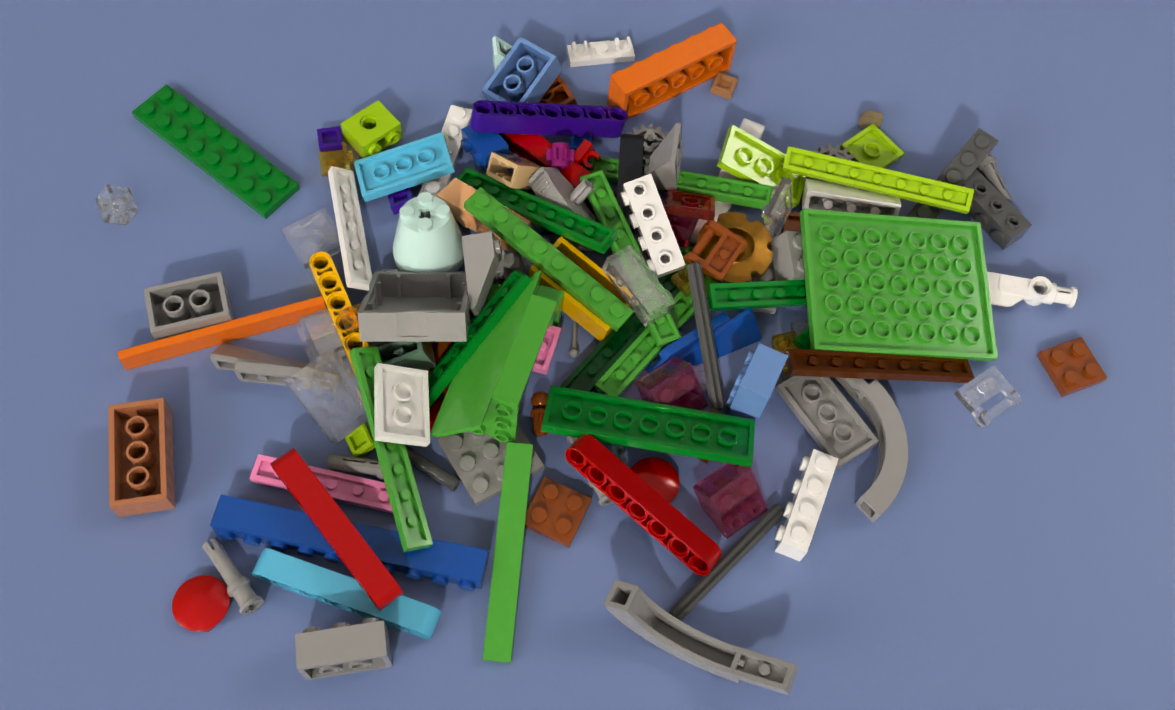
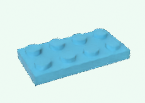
[354,132,455,202]

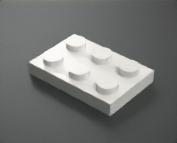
[374,363,430,447]

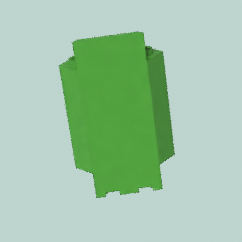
[430,270,564,443]

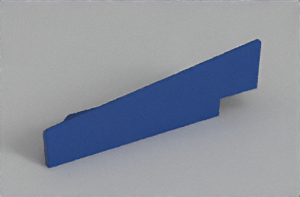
[645,309,761,384]

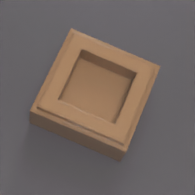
[710,72,739,100]

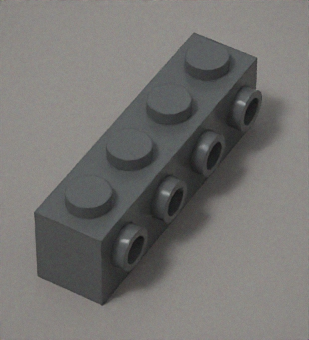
[962,169,1032,250]

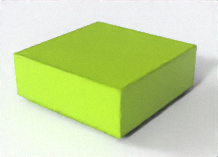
[344,422,375,458]

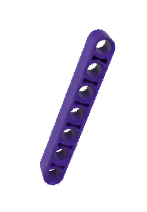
[469,100,628,138]

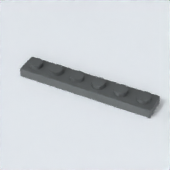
[906,128,998,219]

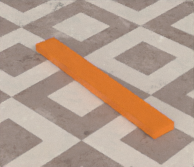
[117,296,328,370]

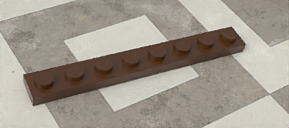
[784,349,975,383]

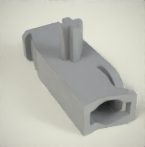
[528,167,599,252]

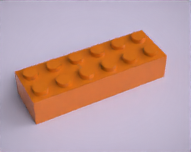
[607,23,737,120]

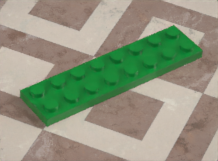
[132,84,300,219]
[541,385,755,467]

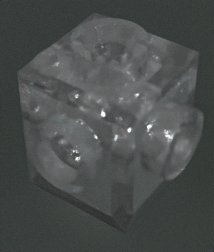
[96,184,138,226]

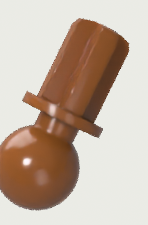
[530,391,549,437]

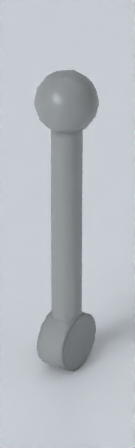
[569,318,578,358]

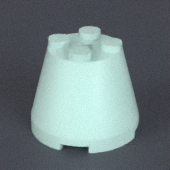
[392,192,464,273]

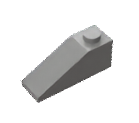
[462,231,502,316]

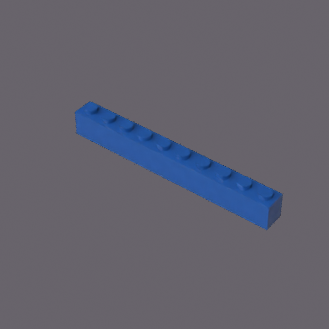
[210,495,489,591]

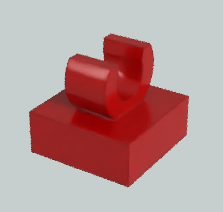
[574,139,601,170]

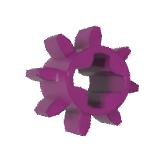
[546,142,574,169]

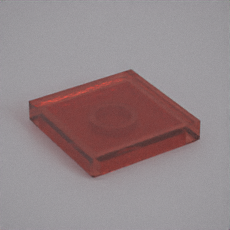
[665,190,715,221]

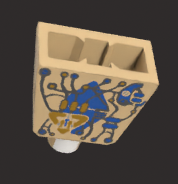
[486,152,541,190]

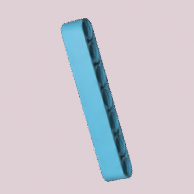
[252,548,441,639]

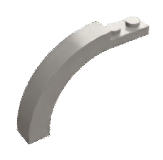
[832,377,908,523]
[603,580,799,695]

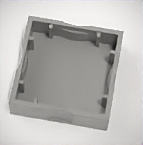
[358,272,472,342]

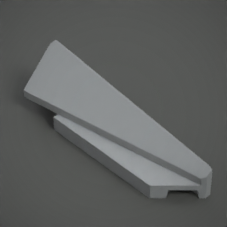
[210,343,341,391]

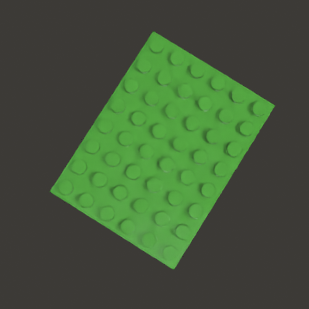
[800,209,998,361]

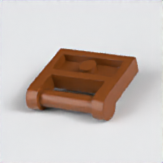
[683,220,747,283]

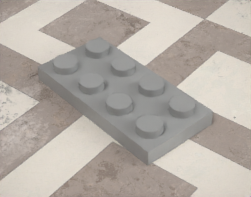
[775,376,879,470]

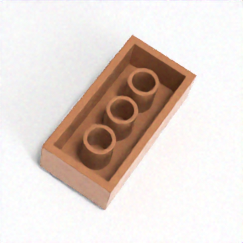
[108,398,176,517]

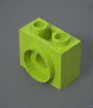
[340,100,403,158]

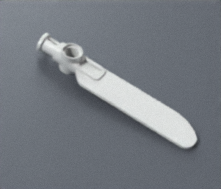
[987,272,1078,308]

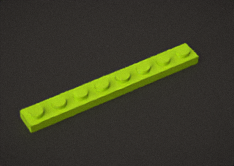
[782,146,975,214]

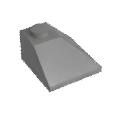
[644,123,682,191]

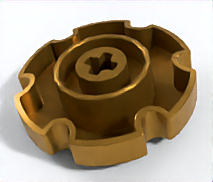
[695,212,774,283]

